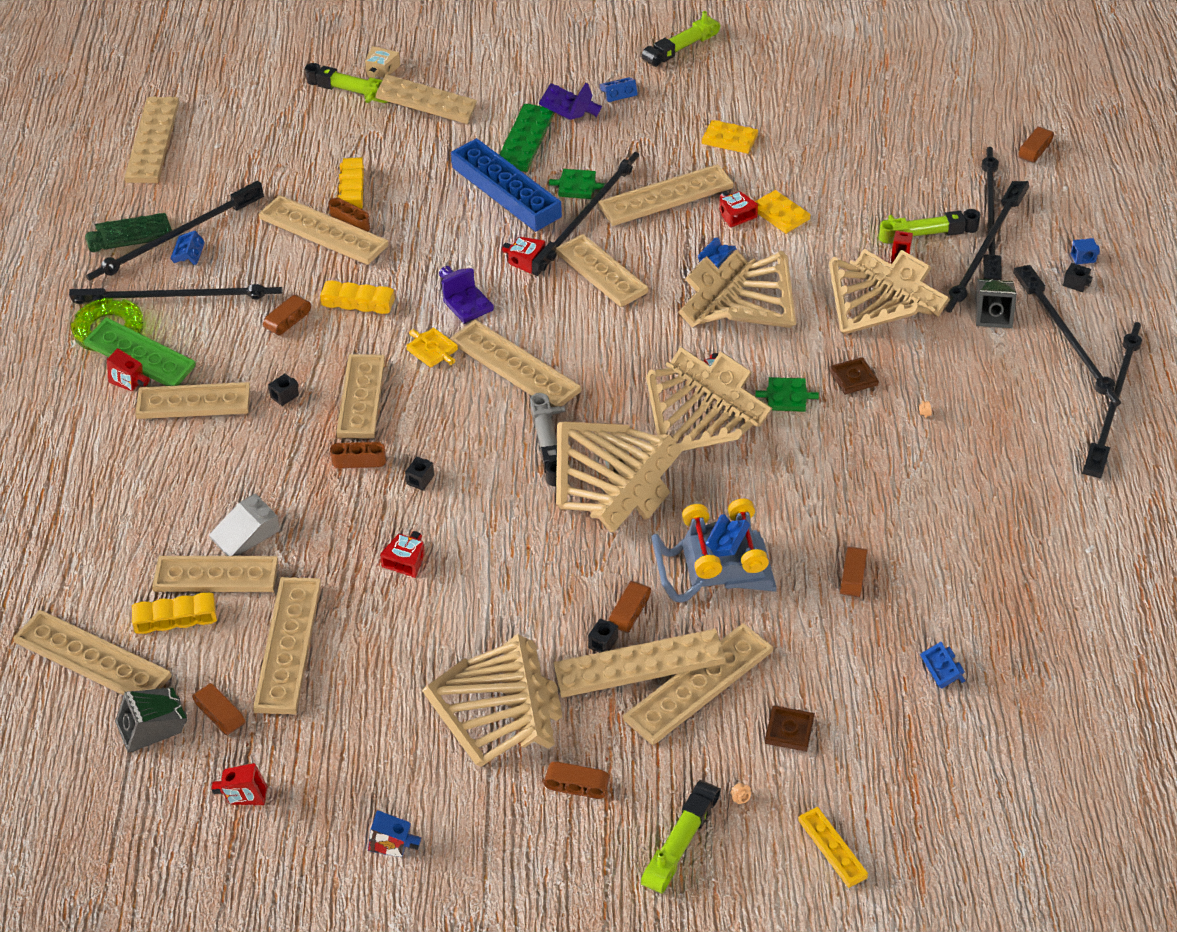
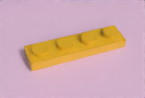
[798,807,868,888]

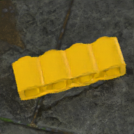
[338,157,364,209]
[320,280,395,314]
[132,592,217,634]

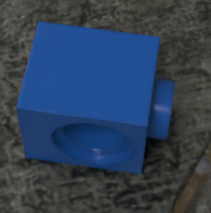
[1070,238,1100,264]

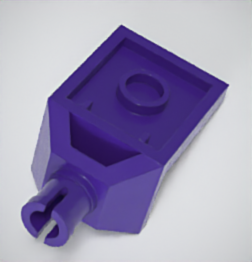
[539,82,602,120]
[439,266,494,324]

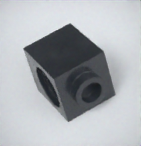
[1063,263,1093,292]
[268,373,299,406]
[405,456,435,490]
[588,618,618,653]

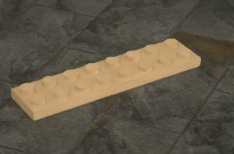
[124,96,180,183]
[598,164,734,226]
[259,195,389,265]
[450,320,581,407]
[253,577,321,715]
[13,610,172,695]
[623,623,773,746]
[553,629,726,698]

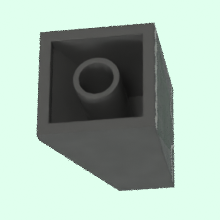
[976,279,1017,328]
[115,687,187,753]

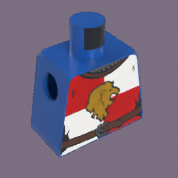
[368,810,422,857]

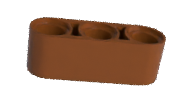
[1018,126,1054,163]
[328,198,370,232]
[263,295,311,336]
[330,442,387,468]
[840,546,868,597]
[609,581,651,633]
[192,683,245,736]
[543,761,610,799]

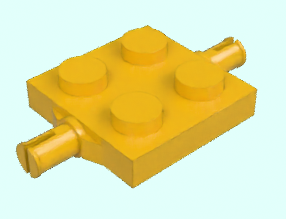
[406,327,458,368]

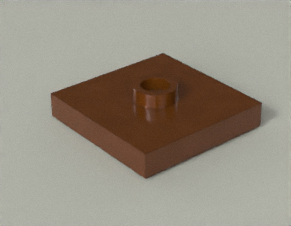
[829,357,879,395]
[765,705,815,752]

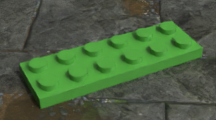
[84,317,196,386]

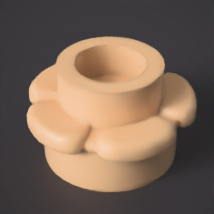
[919,400,932,418]
[730,783,751,804]

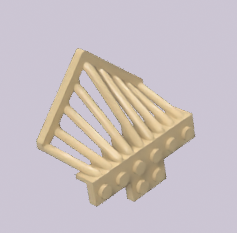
[678,249,796,328]
[829,249,950,334]
[646,347,773,451]
[556,422,682,532]
[422,634,562,767]

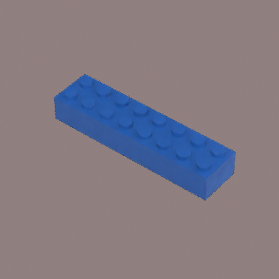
[451,138,562,232]

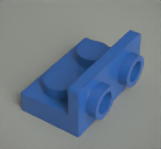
[600,77,638,102]
[170,230,205,265]
[698,237,737,268]
[706,514,750,557]
[920,642,966,689]

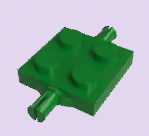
[549,168,606,199]
[755,377,819,412]

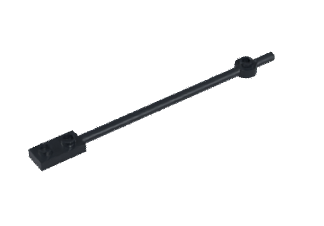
[981,147,1002,280]
[532,152,639,276]
[86,180,264,281]
[945,181,1030,313]
[1013,265,1121,407]
[69,284,283,304]
[1082,322,1142,479]

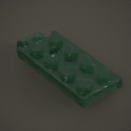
[85,213,173,253]

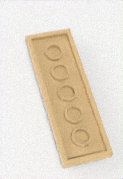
[376,74,477,124]
[556,234,648,307]
[336,354,385,438]
[135,382,251,419]
[152,556,278,592]

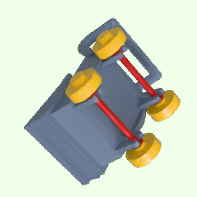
[651,498,777,603]

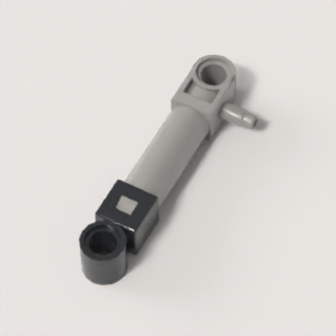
[530,393,566,486]

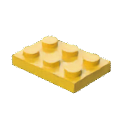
[702,120,758,154]
[755,190,811,234]

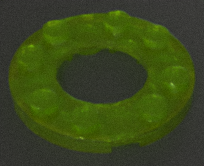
[71,298,144,352]

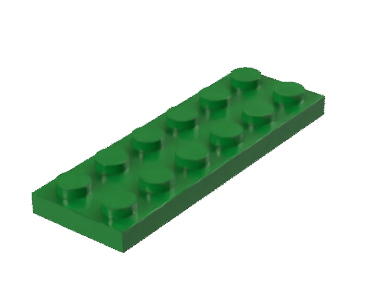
[499,103,555,172]

